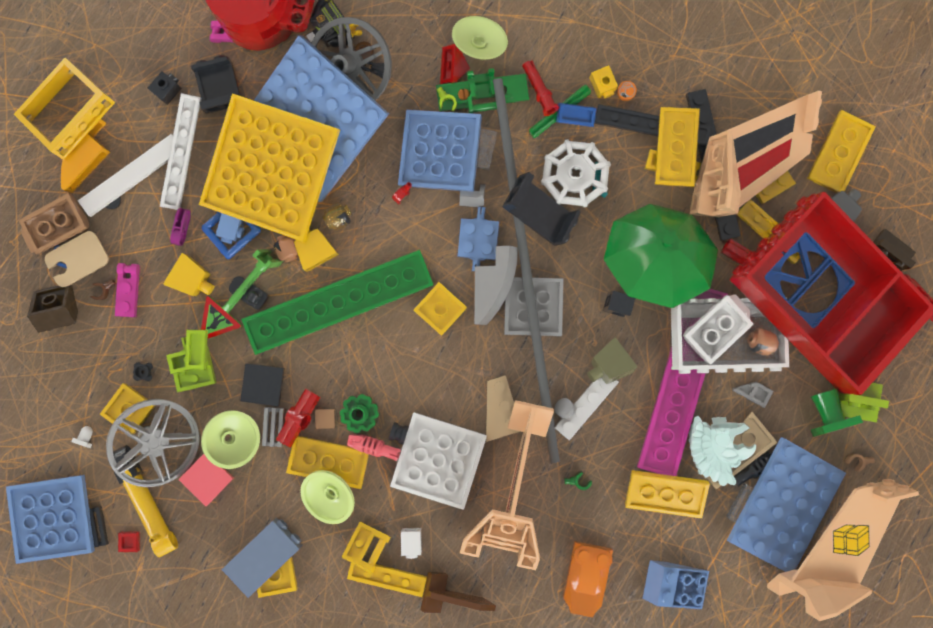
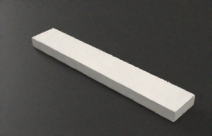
[160,93,202,210]
[78,134,173,217]

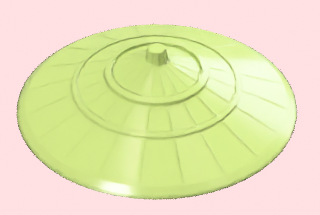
[452,16,508,60]

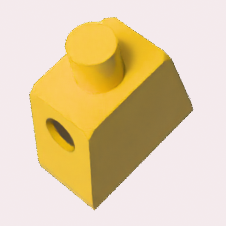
[294,228,339,272]
[163,253,215,297]

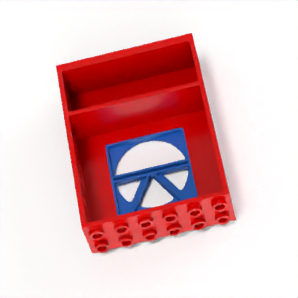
[729,191,933,395]

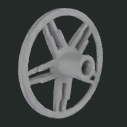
[106,399,199,487]

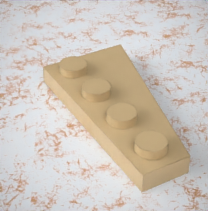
[706,412,777,489]

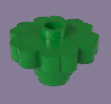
[340,394,380,433]

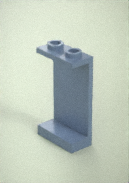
[222,517,302,598]

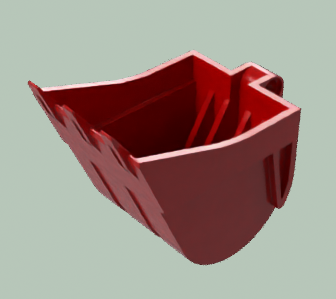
[205,0,314,51]

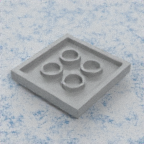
[504,277,563,336]

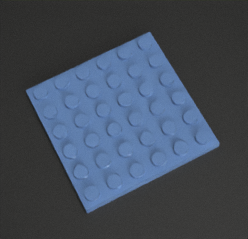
[254,35,389,202]

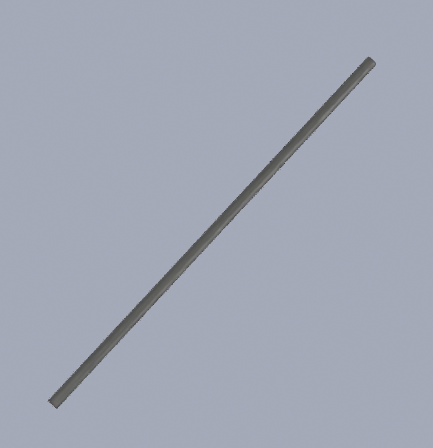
[493,78,560,463]

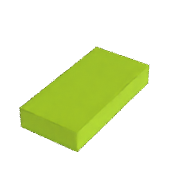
[185,330,208,369]

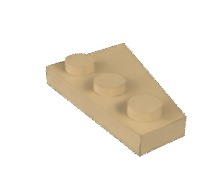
[486,375,520,442]

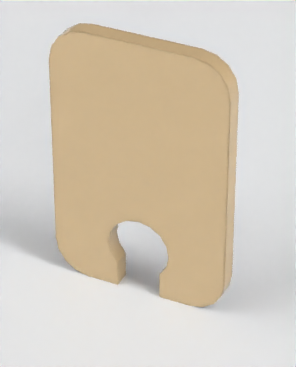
[45,231,109,287]

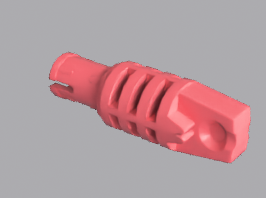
[347,433,401,461]

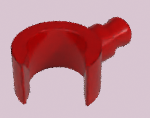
[392,182,412,205]

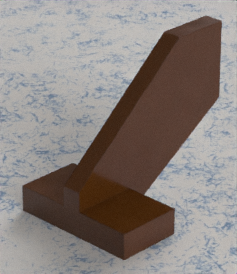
[420,572,496,613]

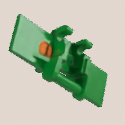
[436,68,529,114]

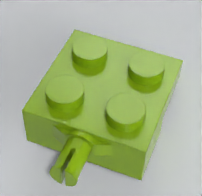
[166,337,217,393]

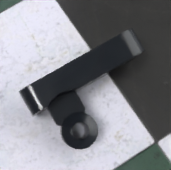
[229,276,269,310]

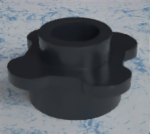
[133,362,153,382]

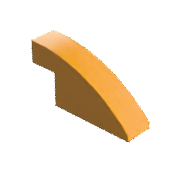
[61,118,110,193]

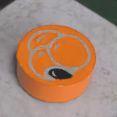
[617,81,637,101]

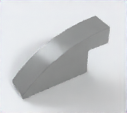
[474,246,518,325]

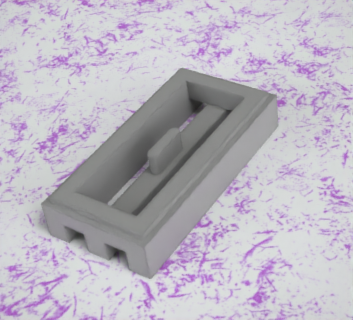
[262,407,285,447]

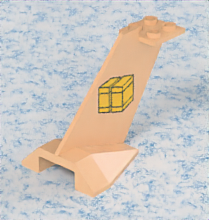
[767,479,919,621]

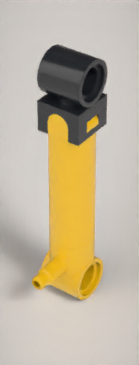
[108,445,178,557]

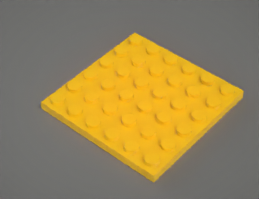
[199,94,340,242]

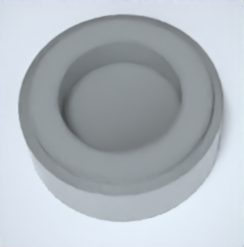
[555,398,575,419]

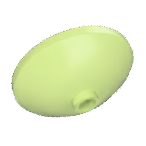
[201,410,260,469]
[301,470,355,524]

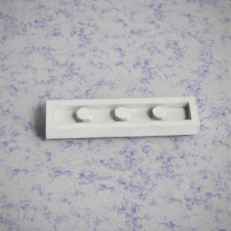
[555,378,619,440]

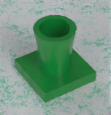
[811,389,863,437]

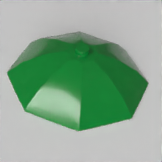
[603,204,718,308]

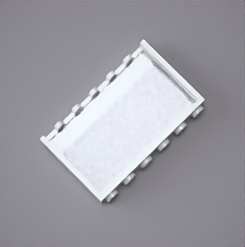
[671,297,789,374]

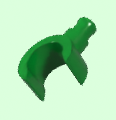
[564,472,592,490]

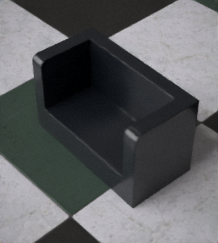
[602,291,636,317]

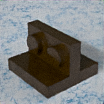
[873,229,916,271]

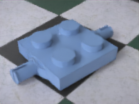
[458,207,499,272]

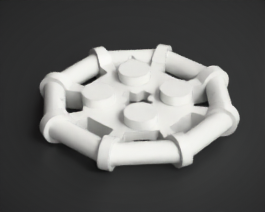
[541,139,611,208]

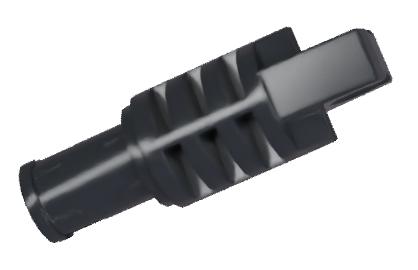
[734,452,773,487]

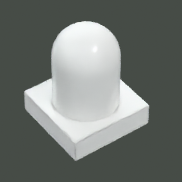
[71,426,93,448]

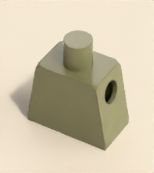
[587,337,637,384]

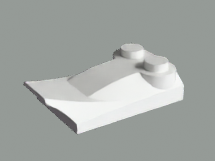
[683,294,753,365]

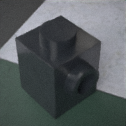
[147,71,182,105]

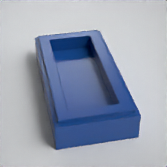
[556,103,597,127]

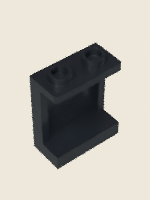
[191,55,241,114]

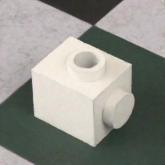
[401,528,422,559]

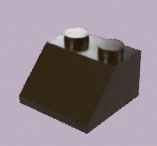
[27,285,78,333]

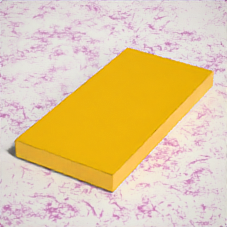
[655,107,700,187]
[807,110,876,193]
[286,435,369,489]
[625,470,710,518]

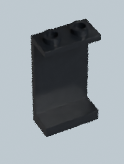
[502,172,581,246]

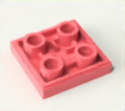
[179,454,234,506]

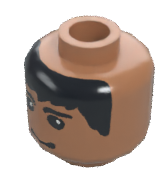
[274,235,299,263]
[747,328,779,356]

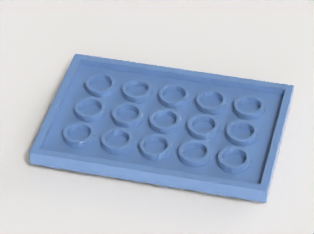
[727,437,846,572]

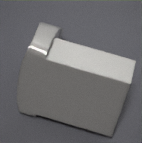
[459,184,486,208]

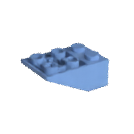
[643,560,709,609]

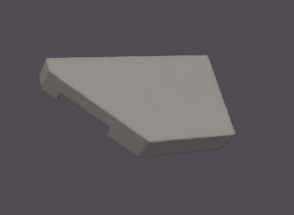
[732,382,773,408]

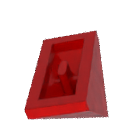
[440,44,470,84]

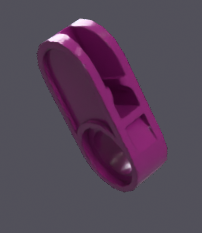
[170,208,191,246]

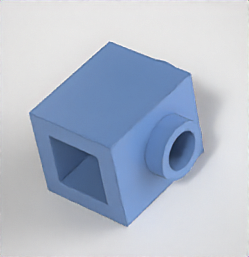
[215,213,245,244]

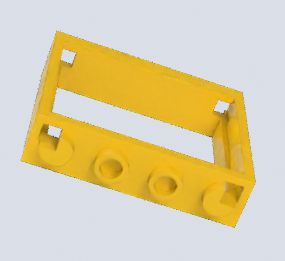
[14,58,115,160]

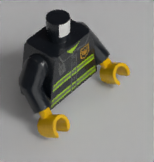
[306,0,362,47]

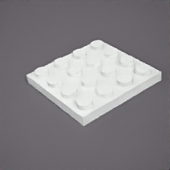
[390,412,487,510]

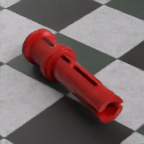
[522,60,559,116]

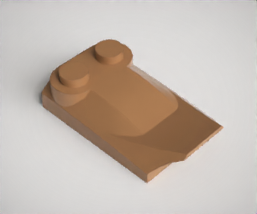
[19,193,89,254]

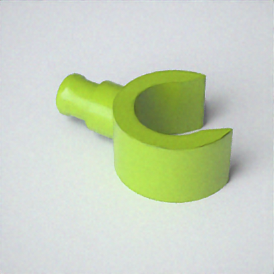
[437,87,457,112]

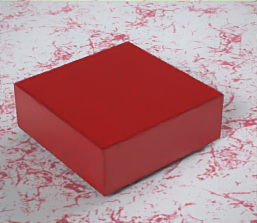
[118,531,140,552]

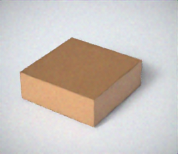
[315,409,336,429]

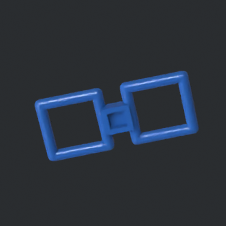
[201,212,261,259]

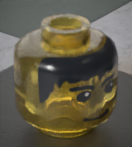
[322,202,352,231]

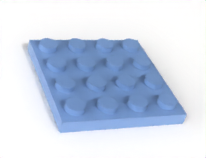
[398,110,482,192]
[6,475,95,564]

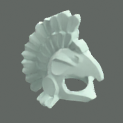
[688,416,756,486]

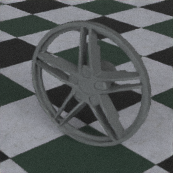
[311,17,392,101]

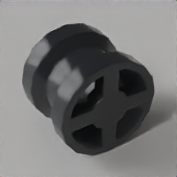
[389,422,409,445]

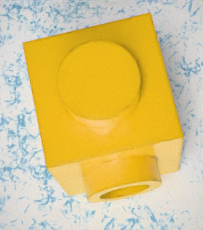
[589,65,618,99]

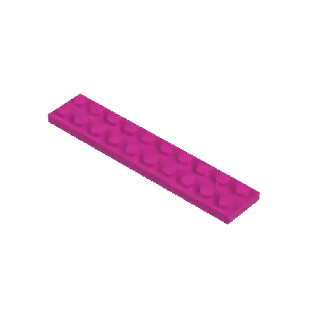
[637,289,728,476]

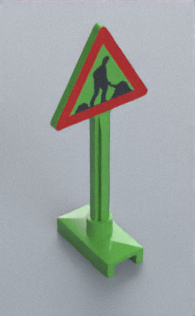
[201,249,283,339]

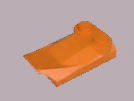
[563,541,613,617]

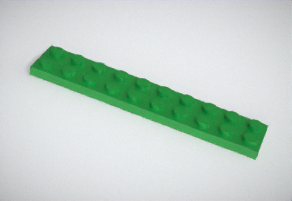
[241,250,434,355]

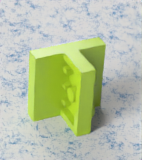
[839,383,889,422]

